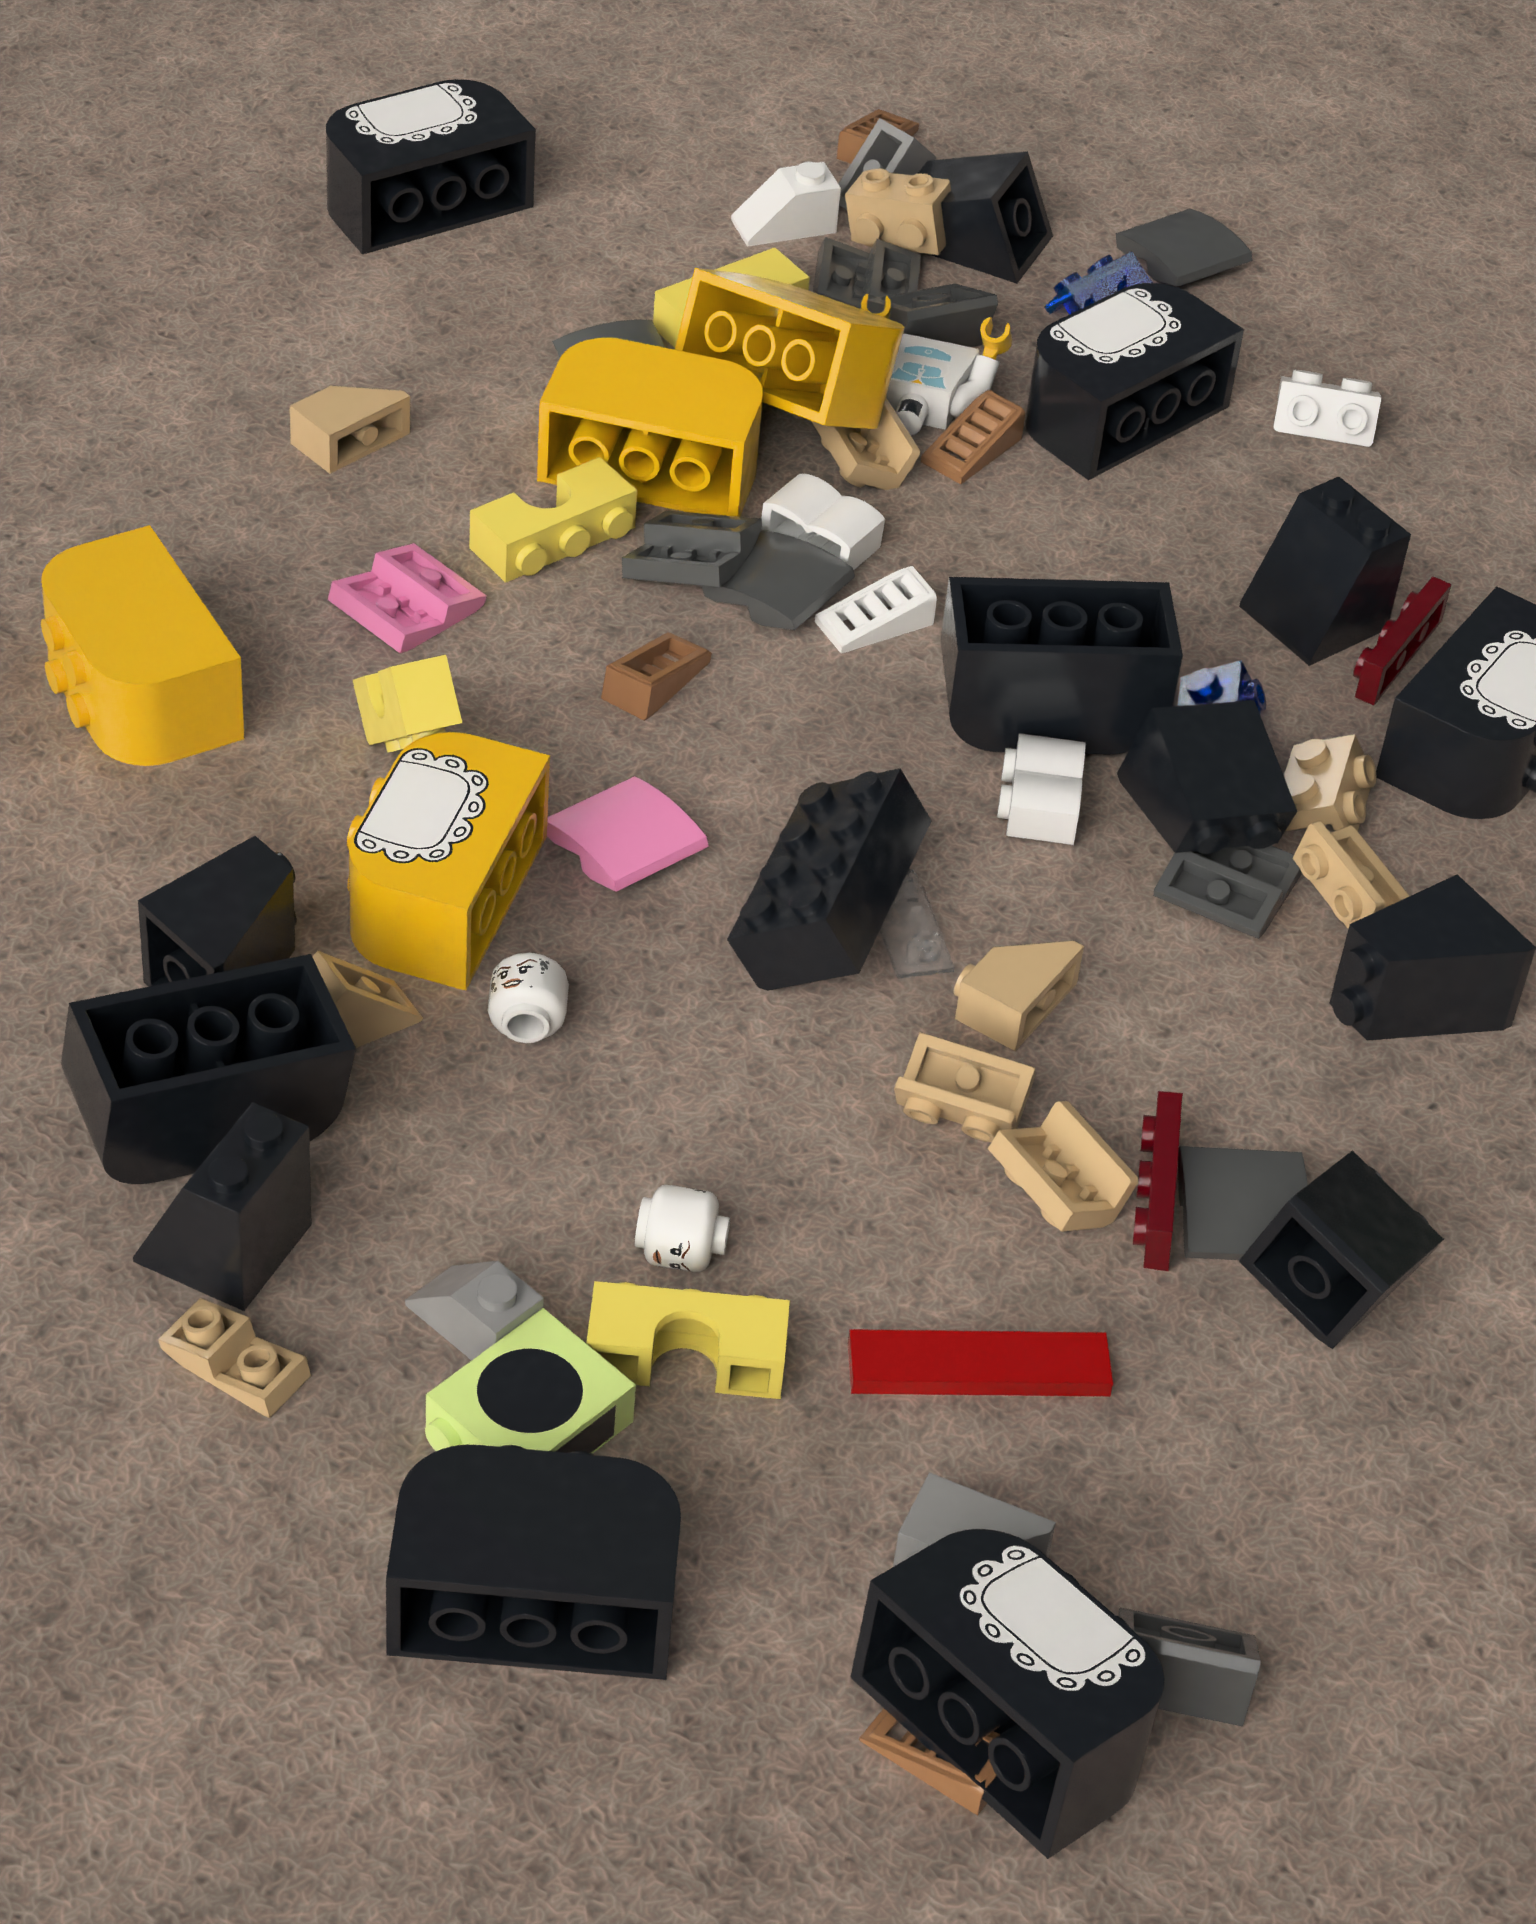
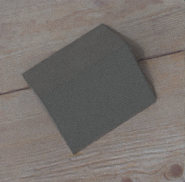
[867,283,998,347]
[1118,1607,1261,1727]

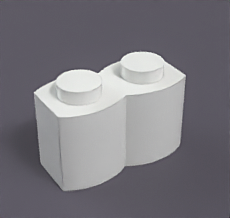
[761,474,885,570]
[997,733,1086,845]

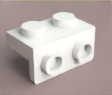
[1274,370,1382,447]

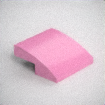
[328,543,487,653]
[547,776,709,892]

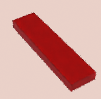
[848,1329,1113,1397]

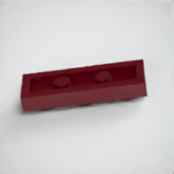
[1353,576,1452,706]
[1133,1091,1183,1271]

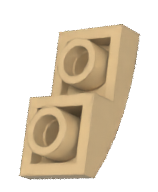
[158,1298,311,1418]

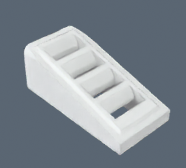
[815,566,937,654]

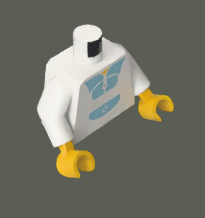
[861,294,1012,436]

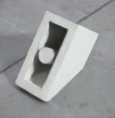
[731,162,841,247]

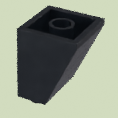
[917,151,1053,284]
[1239,476,1411,666]
[1117,700,1297,854]
[138,836,297,987]
[1329,874,1536,1041]
[133,1102,312,1311]
[1239,1150,1444,1349]

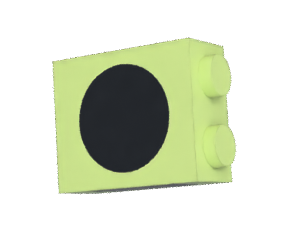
[425,1308,636,1454]

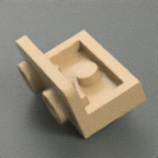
[845,169,951,255]
[811,398,920,490]
[1284,734,1376,831]
[1292,821,1409,929]
[894,1032,1036,1142]
[988,1101,1138,1232]

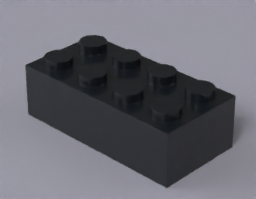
[727,768,932,991]

